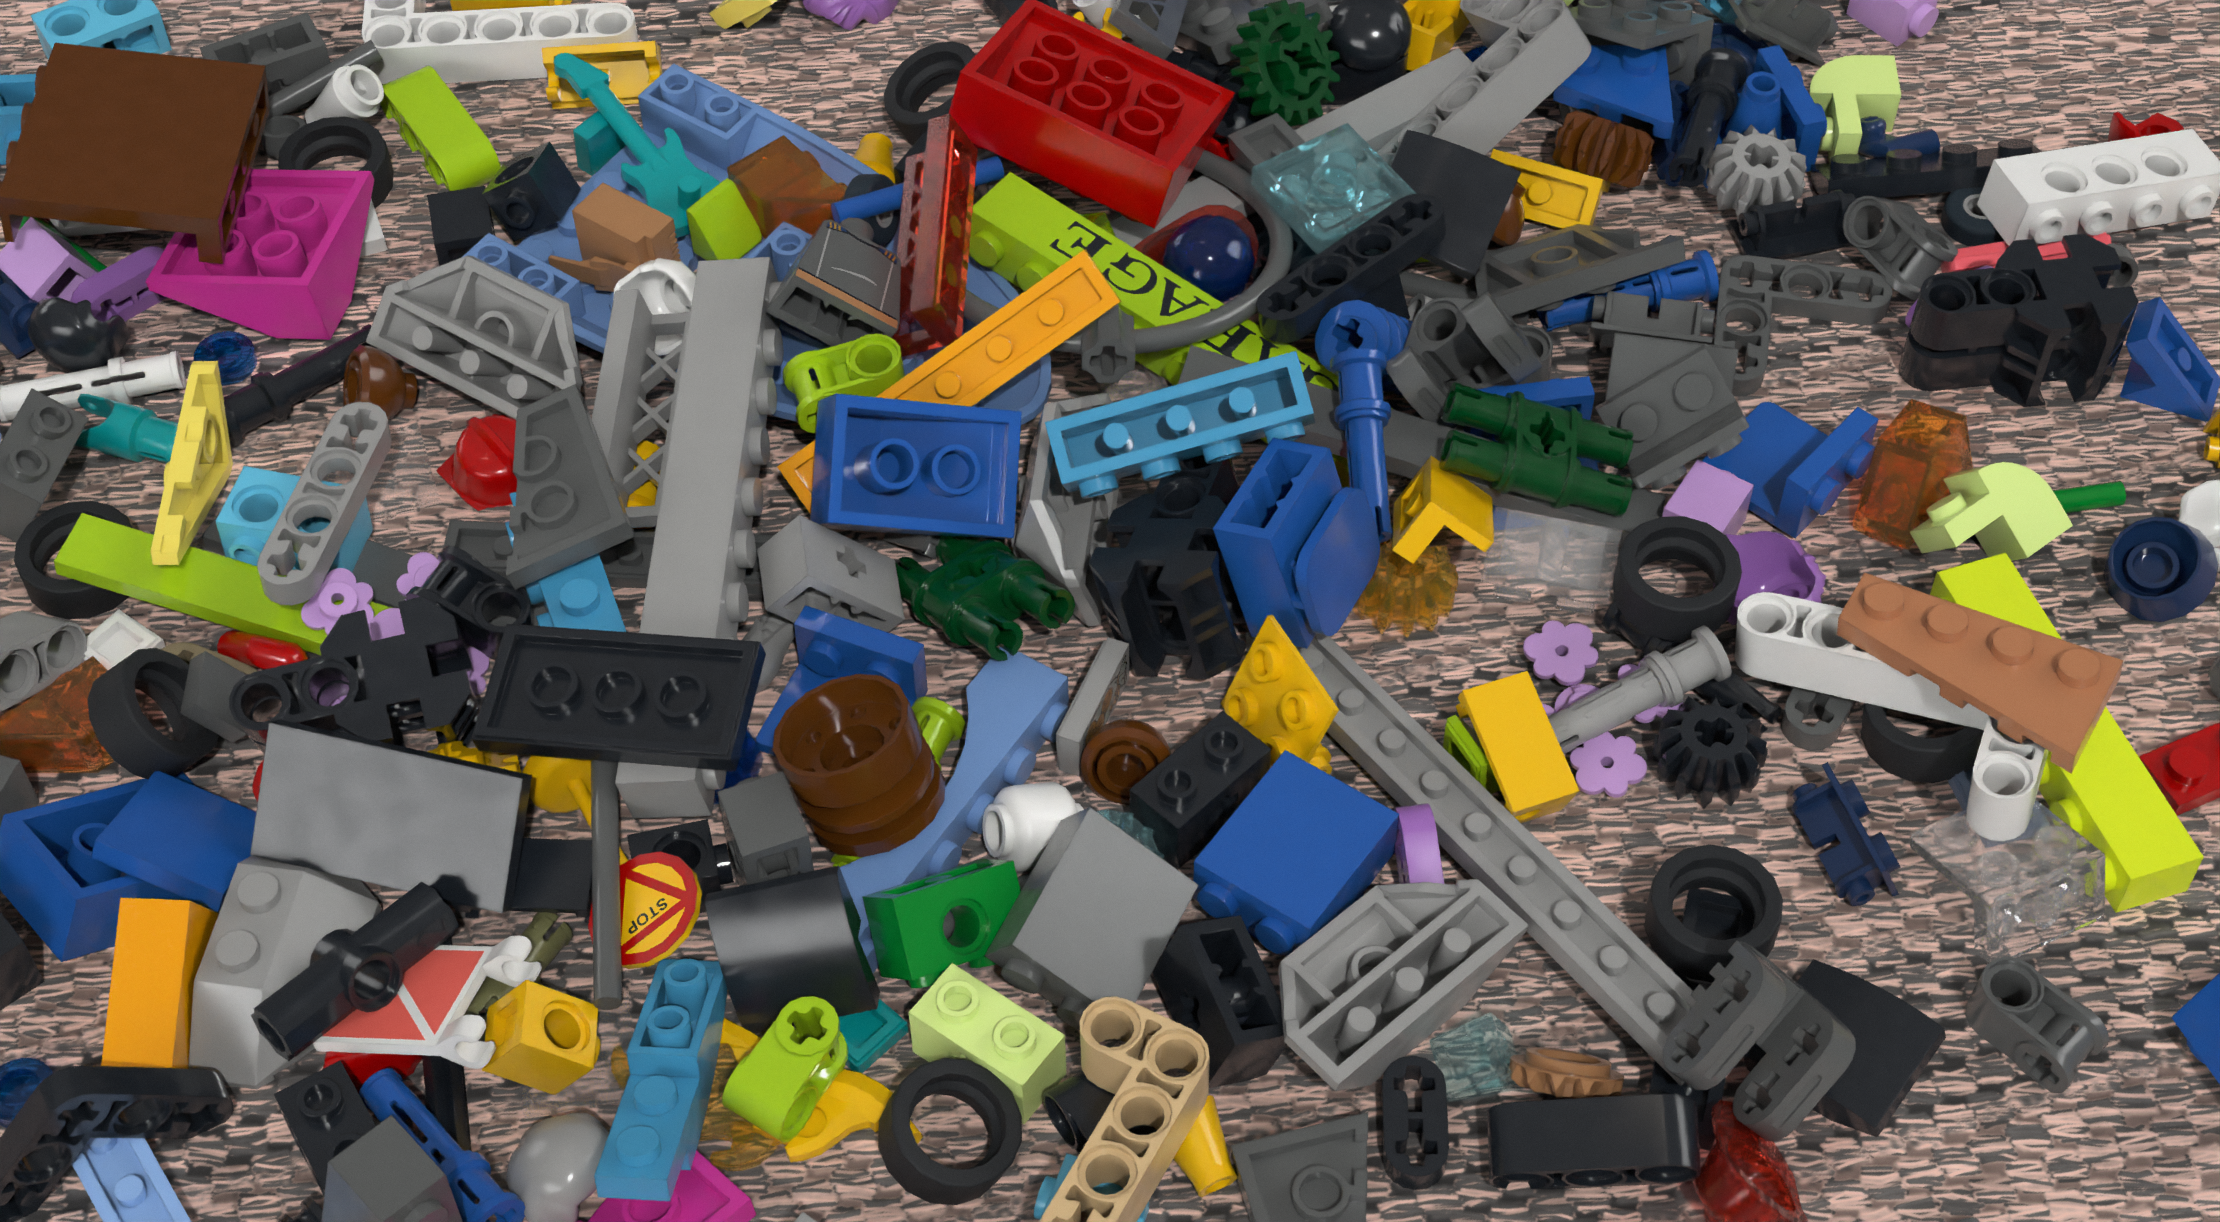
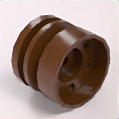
[773,674,945,857]

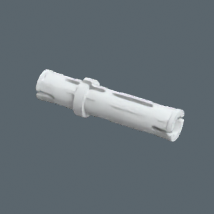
[0,351,186,423]

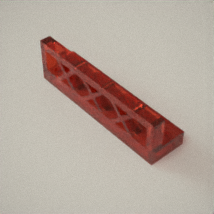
[891,113,978,357]

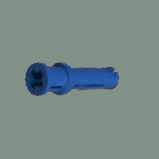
[1536,250,1719,332]
[1330,348,1393,543]
[359,1068,525,1222]

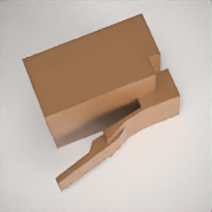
[548,183,681,292]

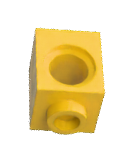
[482,980,600,1095]

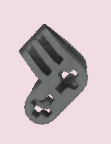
[1386,291,1544,428]
[1663,940,1856,1141]

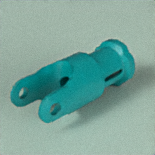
[74,394,178,463]

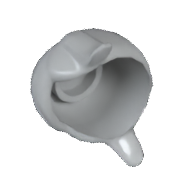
[506,1113,609,1222]

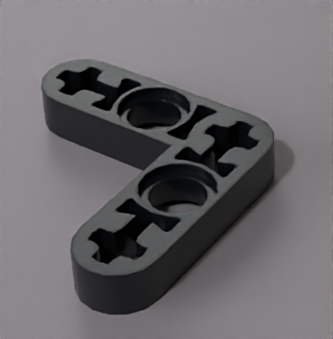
[0,1065,233,1222]

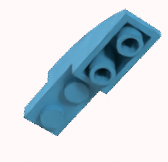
[594,959,728,1201]

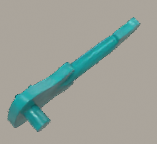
[554,53,721,238]

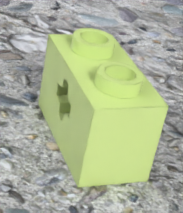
[908,963,1066,1124]

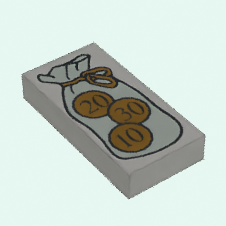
[1056,637,1129,777]

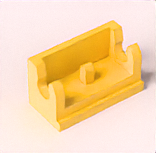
[542,41,662,109]
[1455,671,1580,823]

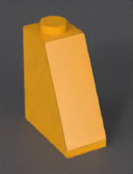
[101,898,219,1069]

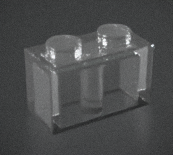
[1481,507,1622,616]

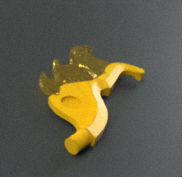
[611,990,922,1171]

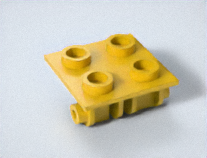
[1220,615,1339,775]

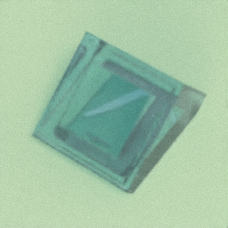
[1429,1012,1526,1102]

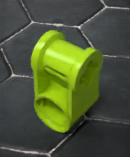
[782,333,905,434]
[722,996,848,1143]

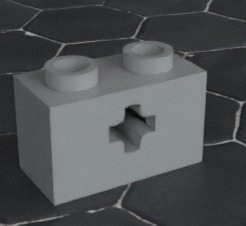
[757,515,905,632]

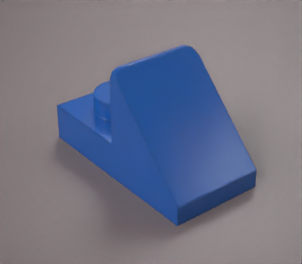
[2120,297,2220,422]

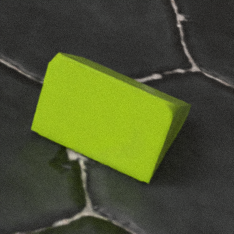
[686,178,762,261]
[1443,715,1500,794]

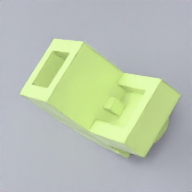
[1809,55,1901,163]
[1910,462,2073,561]

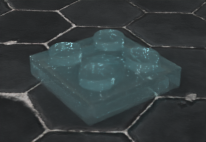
[1251,123,1417,255]

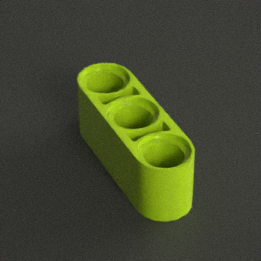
[380,65,501,191]

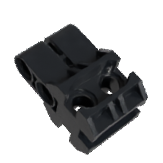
[1899,234,2139,407]
[1089,455,1247,679]
[229,597,481,754]

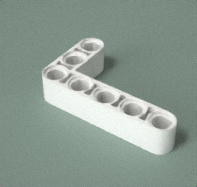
[362,0,639,84]
[1734,592,2049,841]

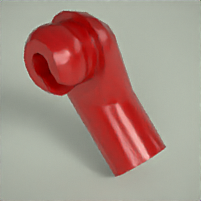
[217,630,308,669]

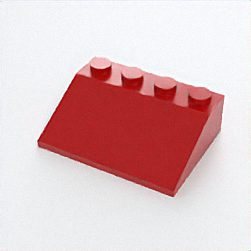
[944,0,1235,229]

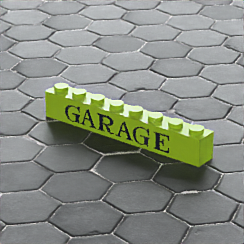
[961,172,1393,488]

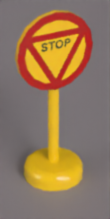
[522,755,702,969]

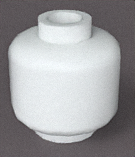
[982,782,1084,872]

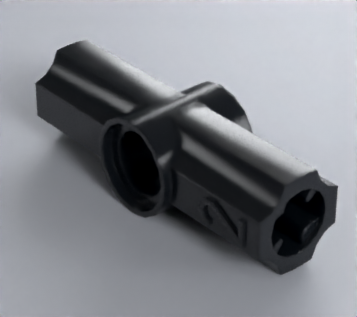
[251,882,459,1061]

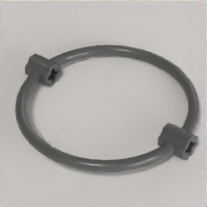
[912,150,1293,383]

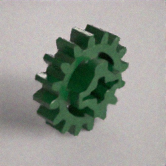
[1230,0,1340,127]

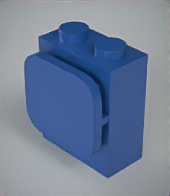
[1213,438,1380,649]
[1193,750,1400,956]

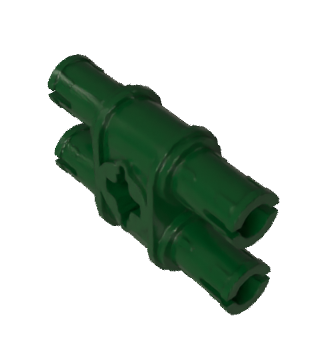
[1439,382,1634,517]
[895,535,1075,661]

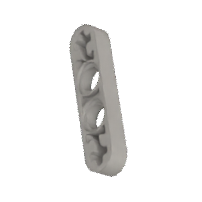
[257,402,392,605]

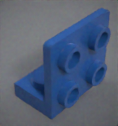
[756,605,928,756]

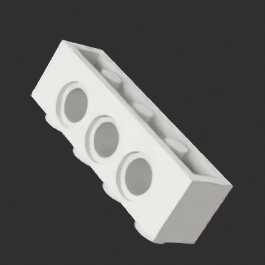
[1977,129,2220,246]

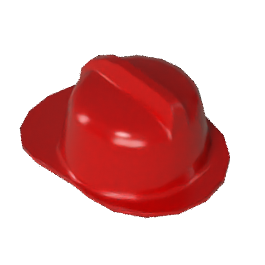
[436,414,517,511]

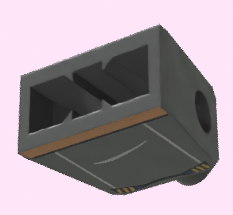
[766,218,901,346]

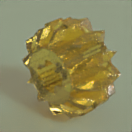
[1357,540,1459,638]

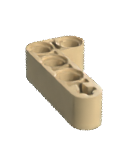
[1040,997,1210,1222]

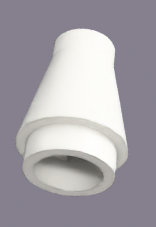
[305,64,384,124]

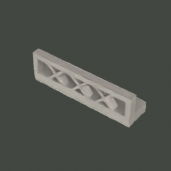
[592,289,690,528]

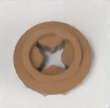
[1509,1047,1624,1099]

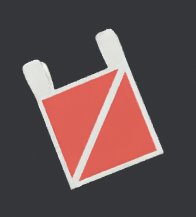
[313,935,542,1069]

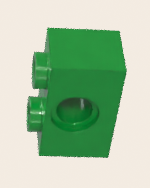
[862,859,1021,988]

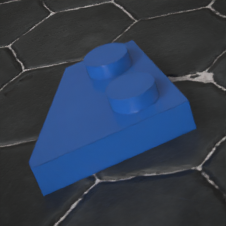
[1552,45,1674,139]

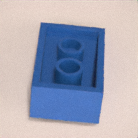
[810,393,1022,539]
[0,771,195,962]

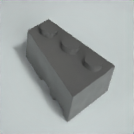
[321,1115,462,1222]

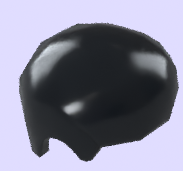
[1327,0,1412,72]
[27,297,131,373]

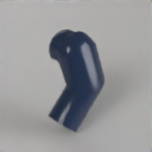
[1858,116,1940,159]

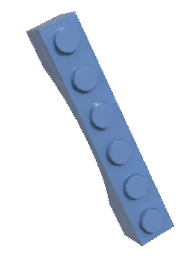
[840,647,1070,973]

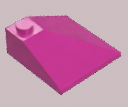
[145,169,374,340]

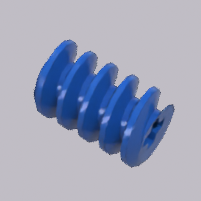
[1315,300,1413,395]

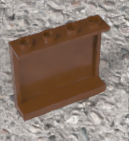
[0,43,270,264]

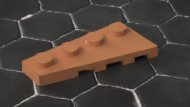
[1837,572,2123,774]

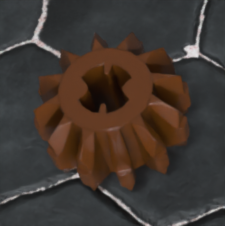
[1552,111,1654,188]

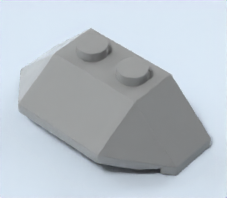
[366,256,583,419]
[1011,393,1120,627]
[188,856,381,1090]
[1278,879,1529,1091]

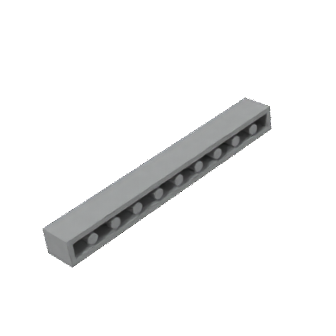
[615,257,784,819]

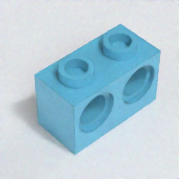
[31,0,172,60]
[215,466,373,574]

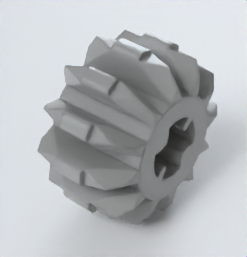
[1706,124,1807,221]

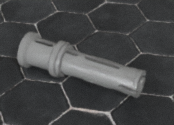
[1548,625,1732,754]

